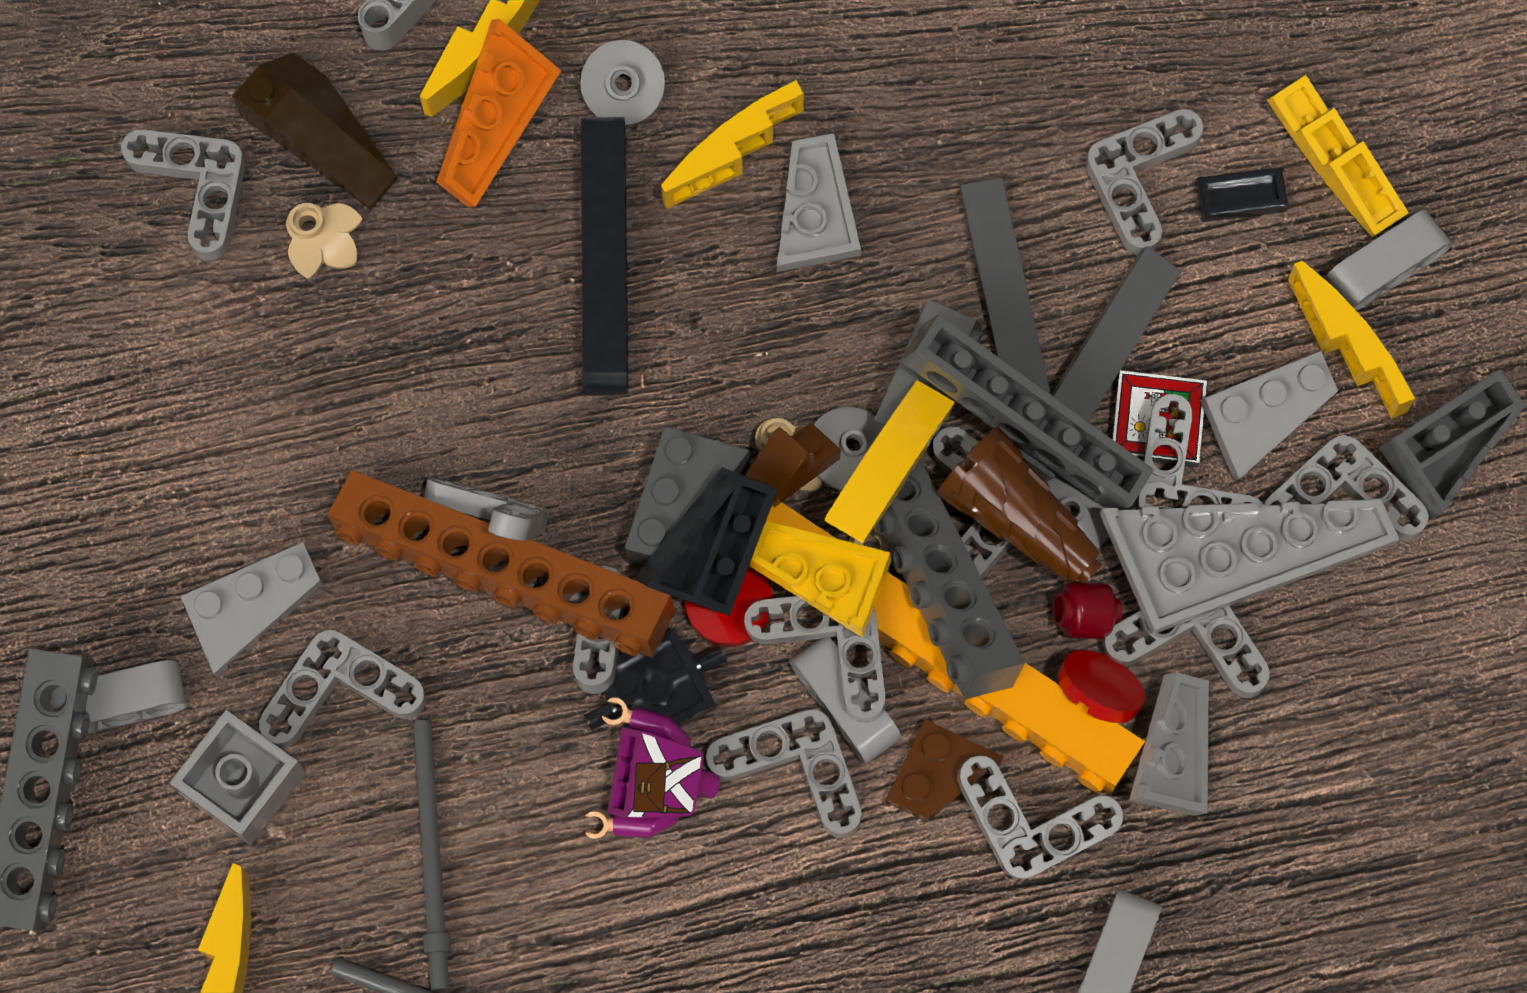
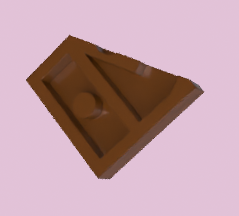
[886,719,1004,822]

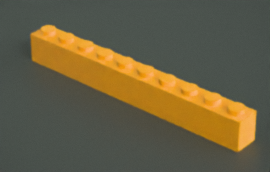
[766,503,1145,795]

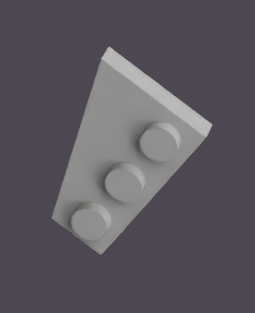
[777,133,861,272]
[1200,351,1338,481]
[180,542,323,678]
[1129,672,1209,816]

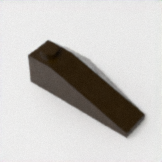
[232,52,398,210]

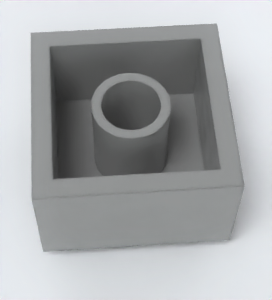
[169,710,306,846]

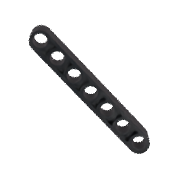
[581,117,628,396]

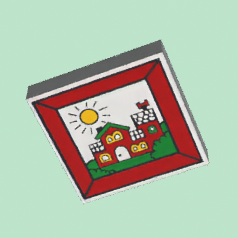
[1112,370,1207,467]

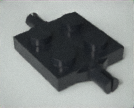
[583,627,728,731]

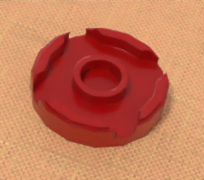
[685,566,773,647]
[1057,650,1146,723]

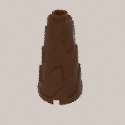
[936,426,1102,584]

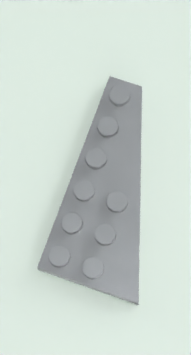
[1099,499,1400,634]

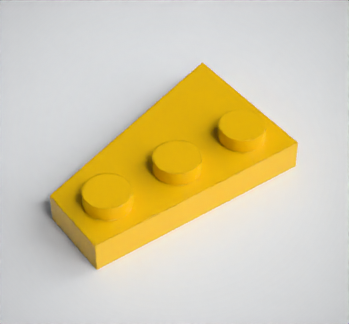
[749,521,891,638]

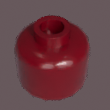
[1053,581,1123,640]

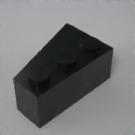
[634,467,778,616]

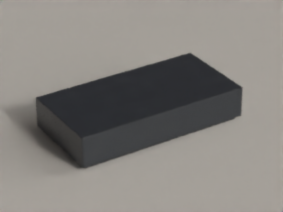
[1195,167,1289,223]

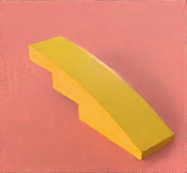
[419,0,540,117]
[1267,75,1409,237]
[661,80,804,209]
[1288,261,1415,419]
[824,380,955,543]
[198,863,251,993]

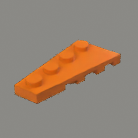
[436,19,562,208]

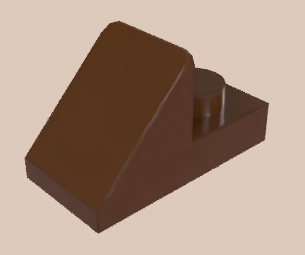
[745,422,841,507]

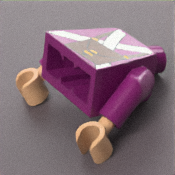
[585,698,720,839]

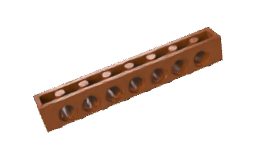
[327,470,676,658]

